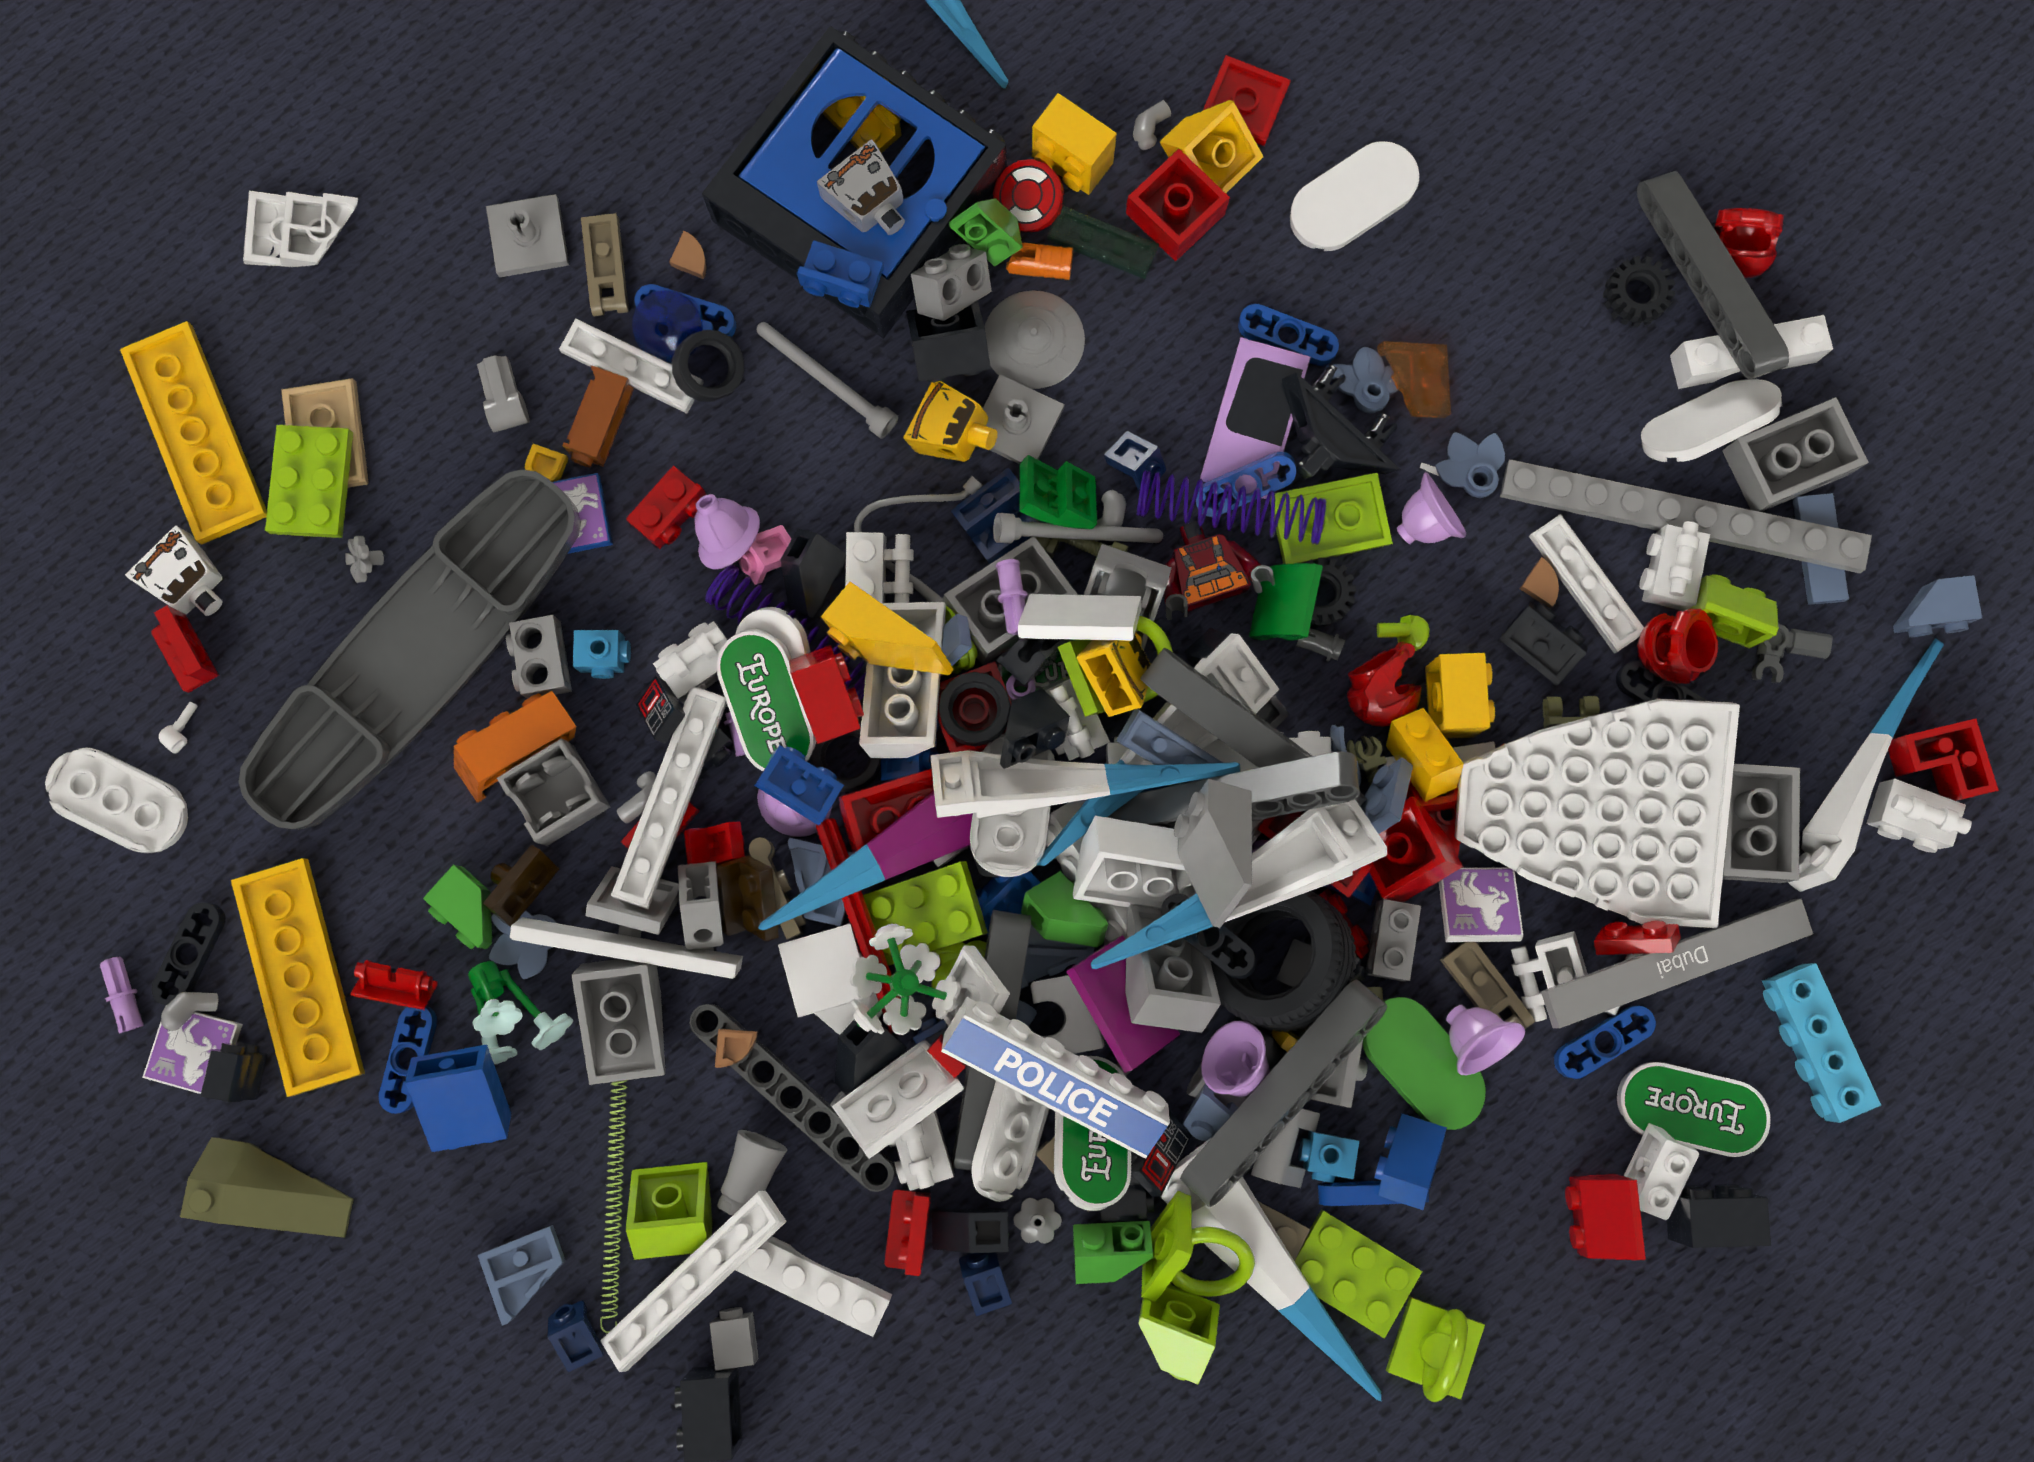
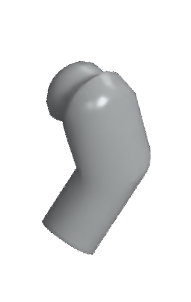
[1133,100,1171,150]
[1095,490,1126,541]
[161,992,218,1031]

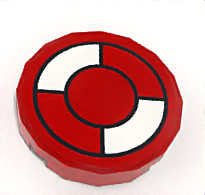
[993,159,1064,233]

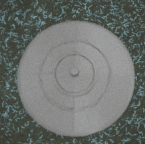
[984,290,1085,389]

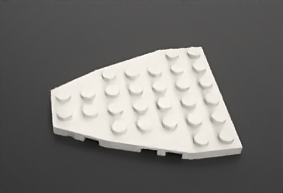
[1454,699,1740,928]

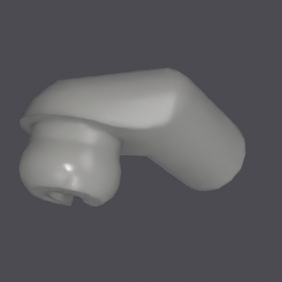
[617,771,656,823]

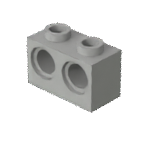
[911,244,992,321]
[506,615,572,699]
[1366,899,1421,981]

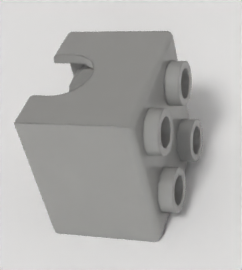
[1084,544,1172,650]
[497,738,610,846]
[1030,975,1105,1054]

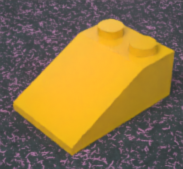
[821,582,954,675]

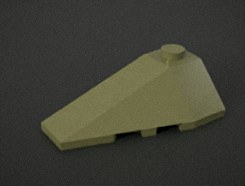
[180,1137,353,1238]

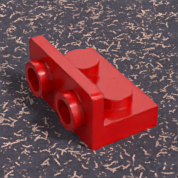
[626,465,707,549]
[151,605,219,693]
[884,1189,931,1276]

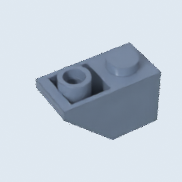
[1893,575,1982,637]

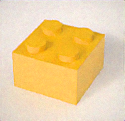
[1032,93,1117,195]
[1425,653,1495,738]

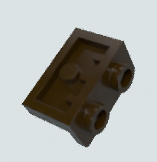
[716,855,779,941]

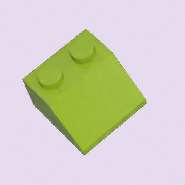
[1687,575,1779,649]
[626,1162,712,1260]
[1138,1284,1220,1385]

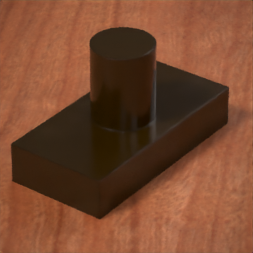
[483,845,559,927]

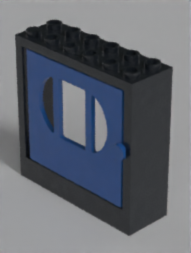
[702,26,1007,339]

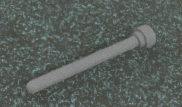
[756,322,898,439]
[993,513,1163,543]

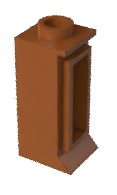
[562,365,634,468]

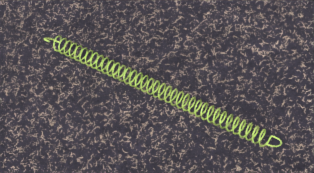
[600,1080,628,1333]

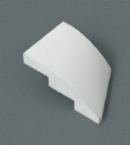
[243,191,358,267]

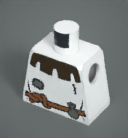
[125,525,223,616]

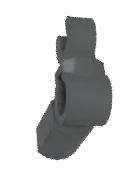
[1751,623,1833,683]

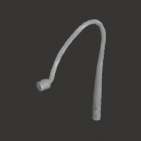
[854,476,983,602]

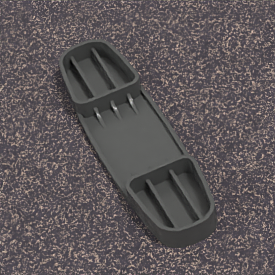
[239,469,581,829]

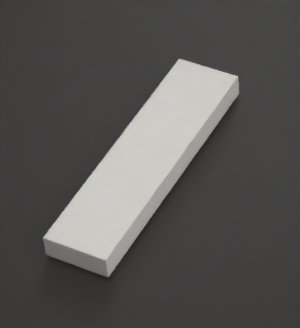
[559,319,704,413]
[1529,514,1644,654]

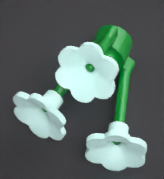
[468,961,573,1064]

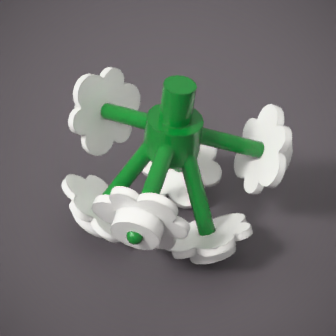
[850,924,961,1035]

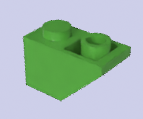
[949,198,1023,266]
[423,864,492,949]
[1021,871,1108,947]
[1073,1221,1153,1284]

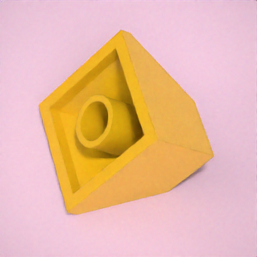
[1160,100,1263,193]

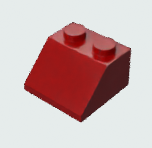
[1369,796,1463,902]
[1565,1174,1646,1260]

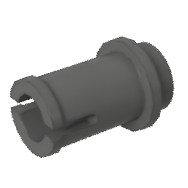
[1296,627,1345,661]

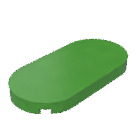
[1362,997,1486,1130]

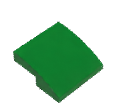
[1020,455,1097,529]
[1249,563,1323,641]

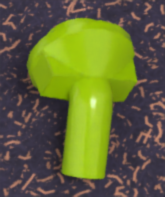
[1377,615,1430,651]

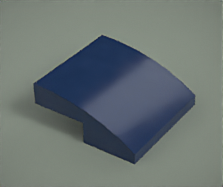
[951,467,1046,564]

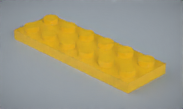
[120,321,267,545]
[231,858,365,1097]

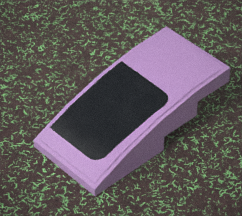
[1200,337,1310,499]

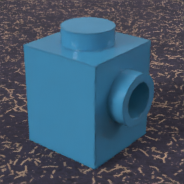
[573,630,631,679]
[1298,1131,1359,1183]

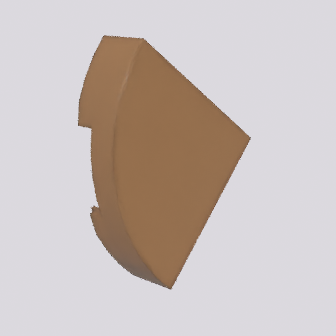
[669,231,707,279]
[1520,557,1559,608]
[715,1029,758,1068]

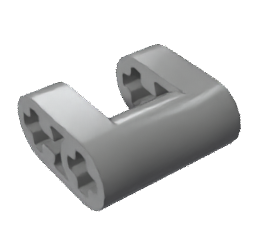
[1251,1108,1320,1188]

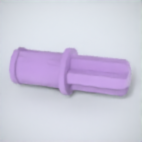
[996,559,1028,635]
[100,957,144,1033]

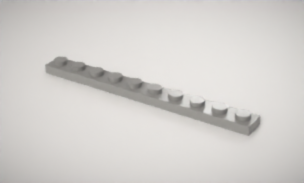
[1500,459,1872,573]

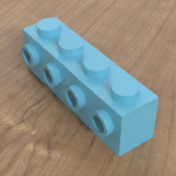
[1762,963,1881,1123]

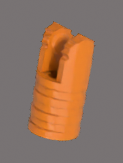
[1006,243,1073,280]

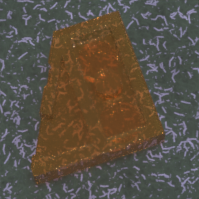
[1377,341,1451,418]

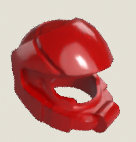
[1714,208,1784,278]
[1637,609,1718,684]
[1347,642,1421,727]

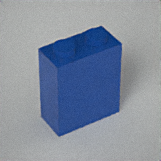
[405,1045,511,1152]

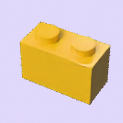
[1386,708,1464,802]

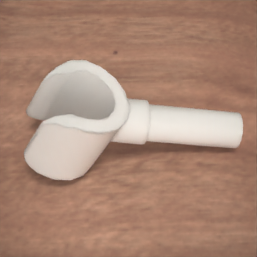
[159,702,198,754]

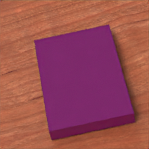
[1066,935,1180,1073]

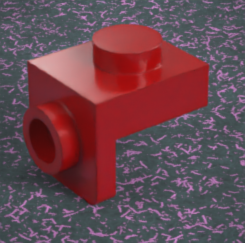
[684,822,745,865]

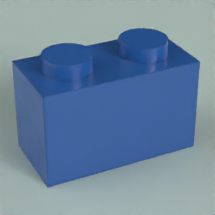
[1374,1114,1447,1210]

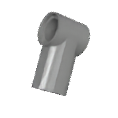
[477,356,530,433]

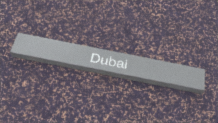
[1541,899,1813,1028]

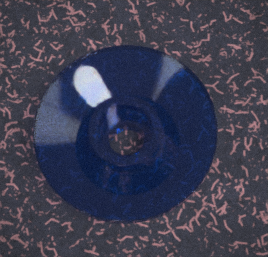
[632,290,703,363]

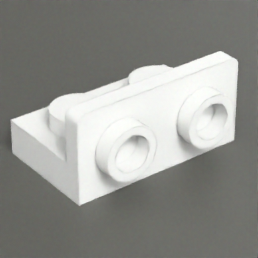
[1624,1123,1699,1220]

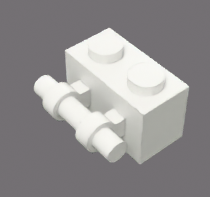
[1639,521,1710,611]
[845,532,914,603]
[653,621,727,704]
[1041,676,1110,761]
[1866,779,1972,853]
[1511,931,1588,1022]
[889,1110,955,1191]

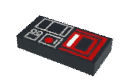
[636,675,685,744]
[1131,1111,1192,1196]

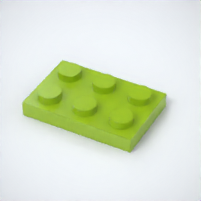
[265,425,353,538]
[1270,473,1393,564]
[863,861,988,966]
[1295,1209,1423,1339]

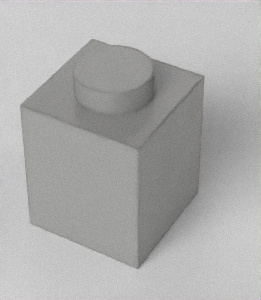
[710,1307,759,1371]

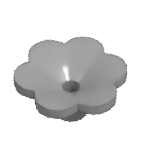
[1014,1198,1062,1244]

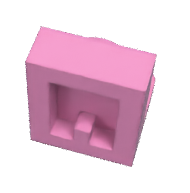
[739,525,792,585]

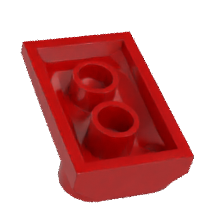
[839,768,934,853]

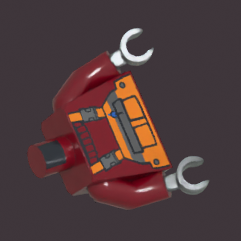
[1163,521,1276,620]

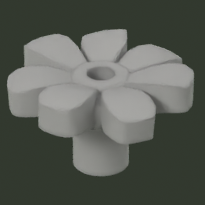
[345,536,384,583]

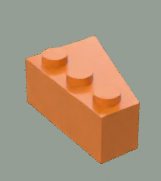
[454,691,577,803]

